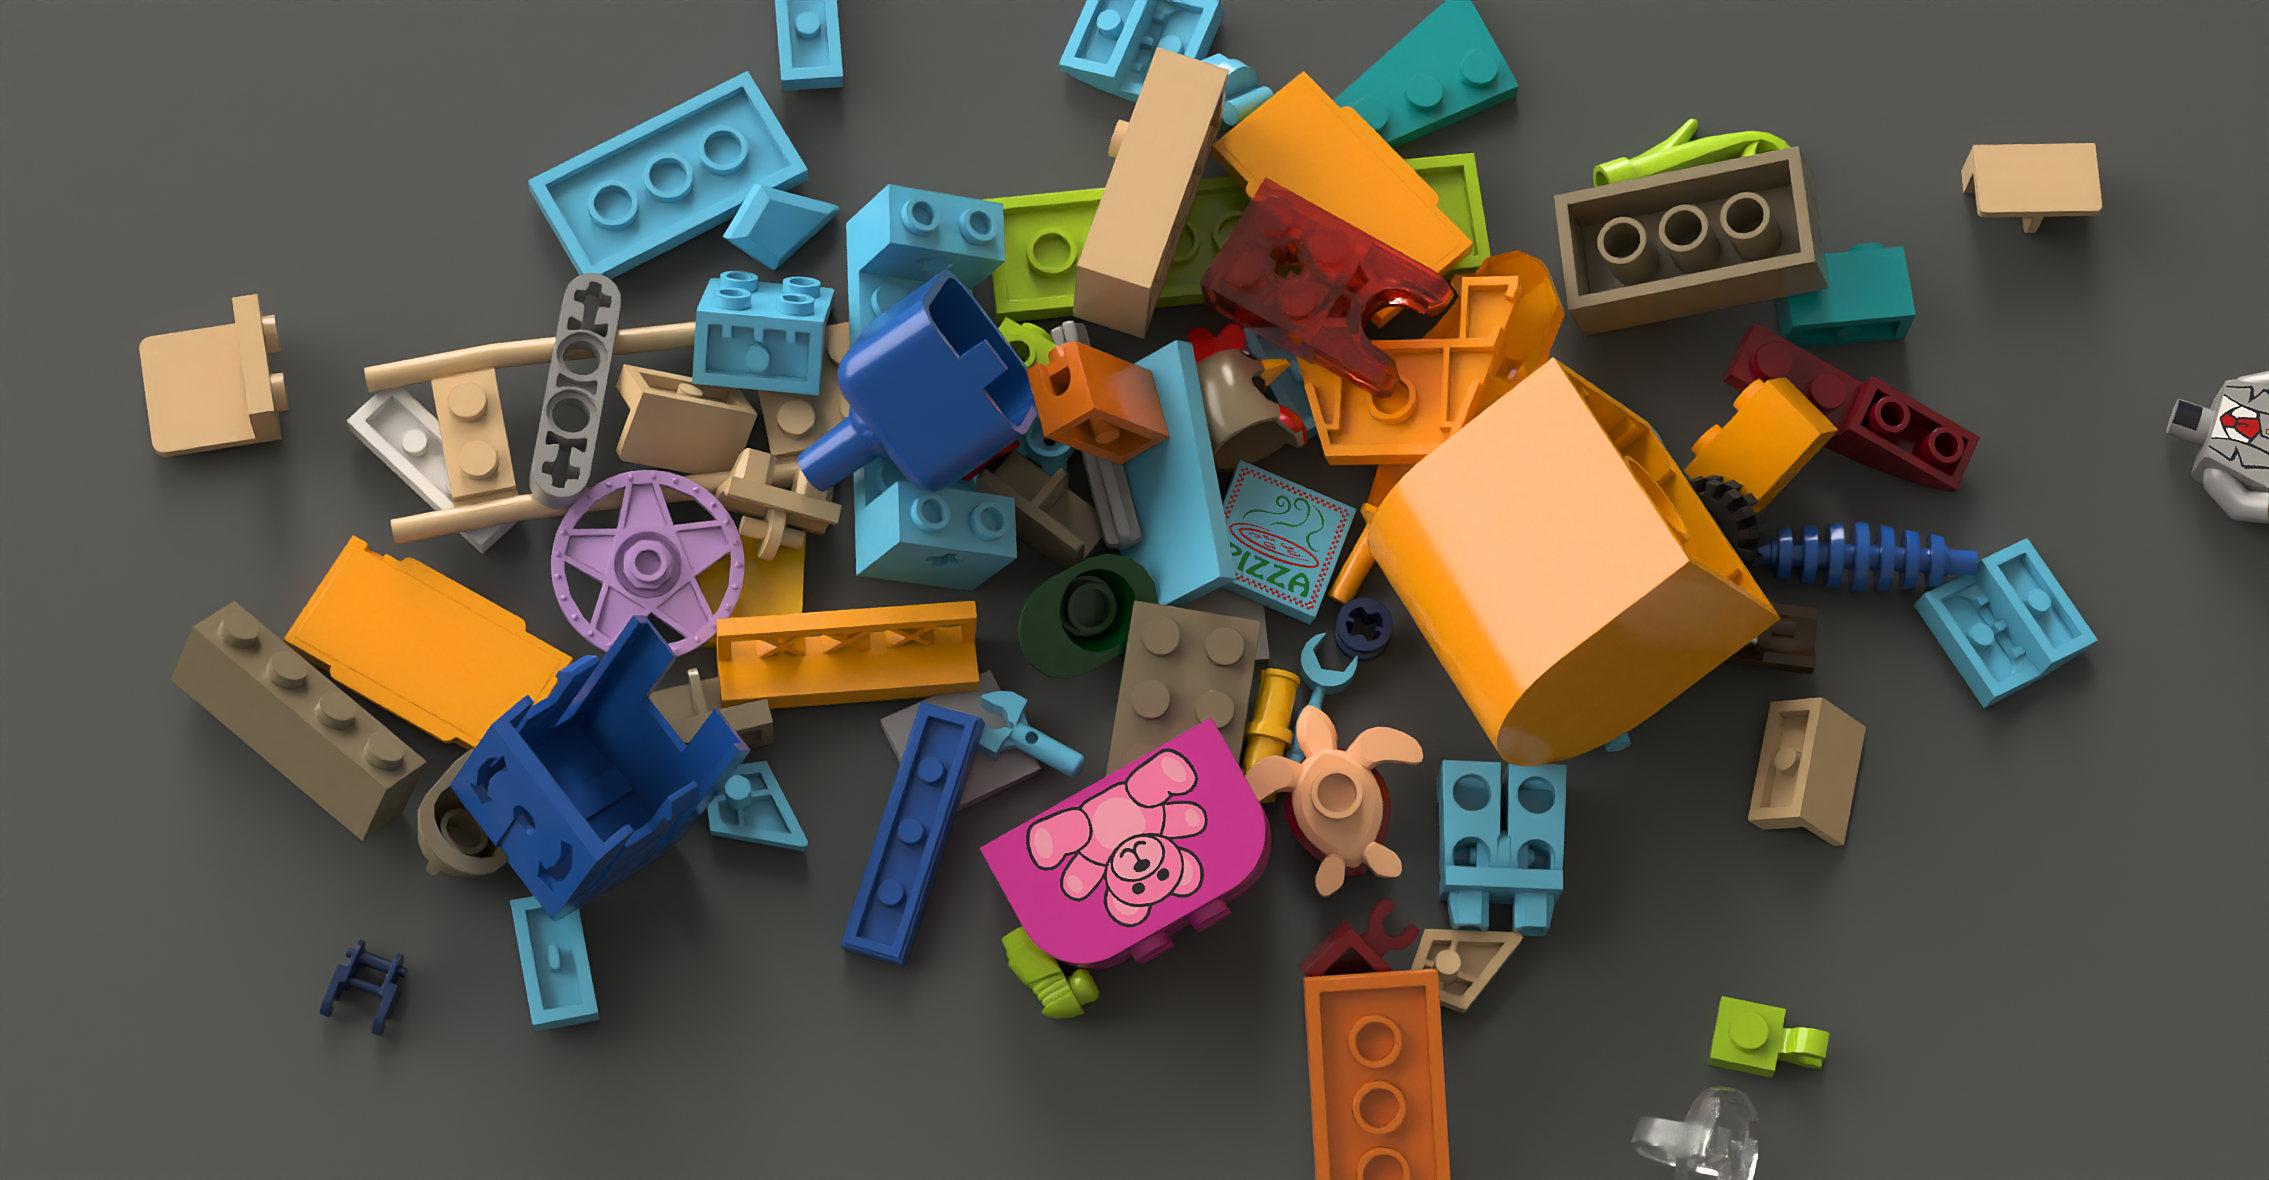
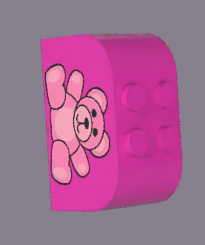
[980,717,1271,970]

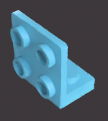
[692,271,835,395]

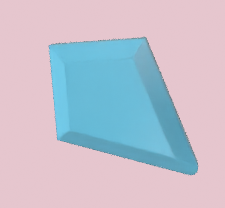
[723,184,840,271]
[707,761,808,851]

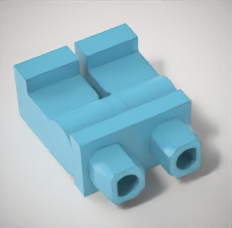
[1436,760,1567,936]

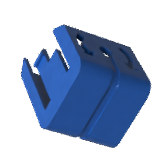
[450,615,751,922]

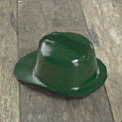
[1018,553,1158,680]

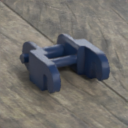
[320,939,408,1037]

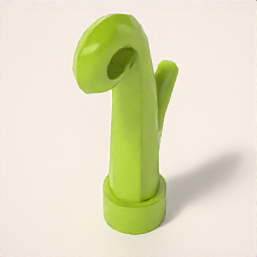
[1593,119,1790,187]

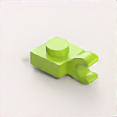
[1708,996,1830,1078]

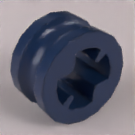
[1334,597,1393,662]

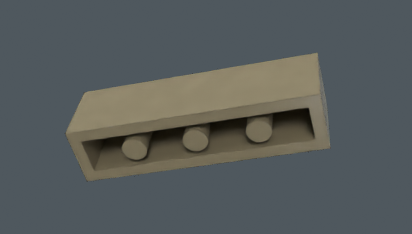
[170,601,427,841]

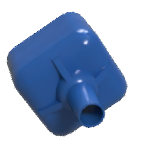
[797,270,1038,492]

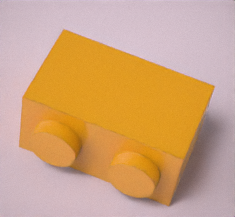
[1683,377,1838,514]

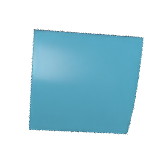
[1058,0,1225,103]
[1914,538,2098,709]

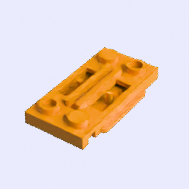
[1211,71,1473,329]
[283,535,573,751]

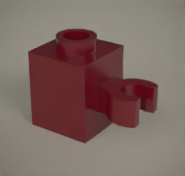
[1298,899,1420,977]

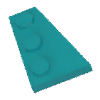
[1333,0,1519,149]

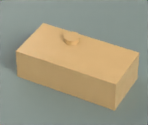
[1073,47,1229,339]

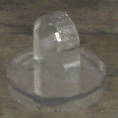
[1630,1085,1759,1180]

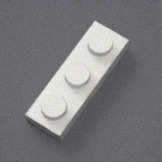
[347,387,517,554]

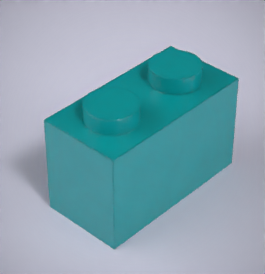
[1774,243,1916,349]

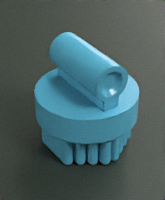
[1201,54,1274,130]

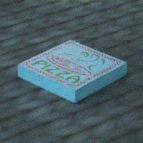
[1222,460,1357,625]

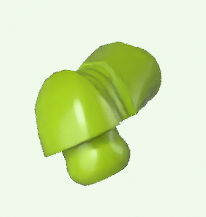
[1001,926,1100,1019]

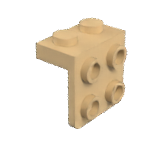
[139,294,289,457]

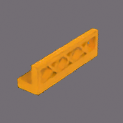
[717,601,980,709]

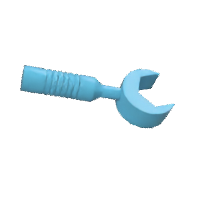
[1285,632,1358,763]

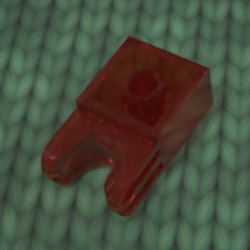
[1200,177,1454,398]

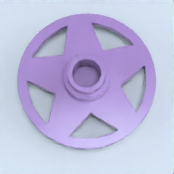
[551,470,745,658]

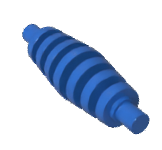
[1757,522,1978,592]

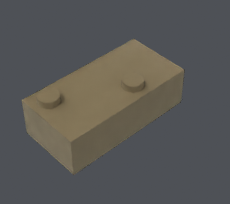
[1554,146,1829,336]

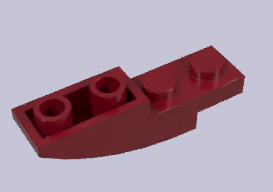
[1723,322,1980,493]

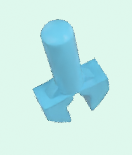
[977,691,1085,778]

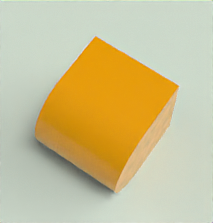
[1368,357,1781,767]

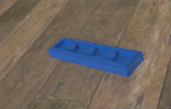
[840,701,985,968]

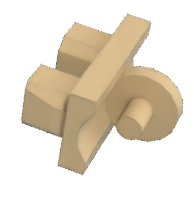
[715,448,842,561]

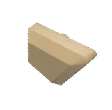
[1411,929,1523,1014]

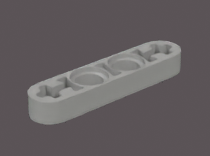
[529,273,621,509]

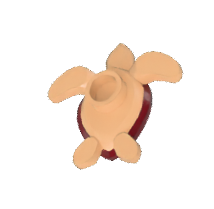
[1245,705,1423,898]

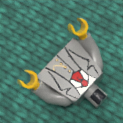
[2166,371,2269,524]

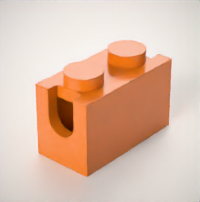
[1026,341,1170,465]

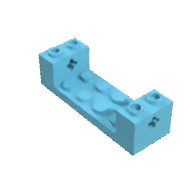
[846,184,1017,591]

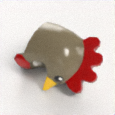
[1187,323,1308,473]

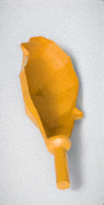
[1327,250,1565,606]

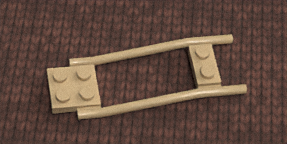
[364,321,850,545]

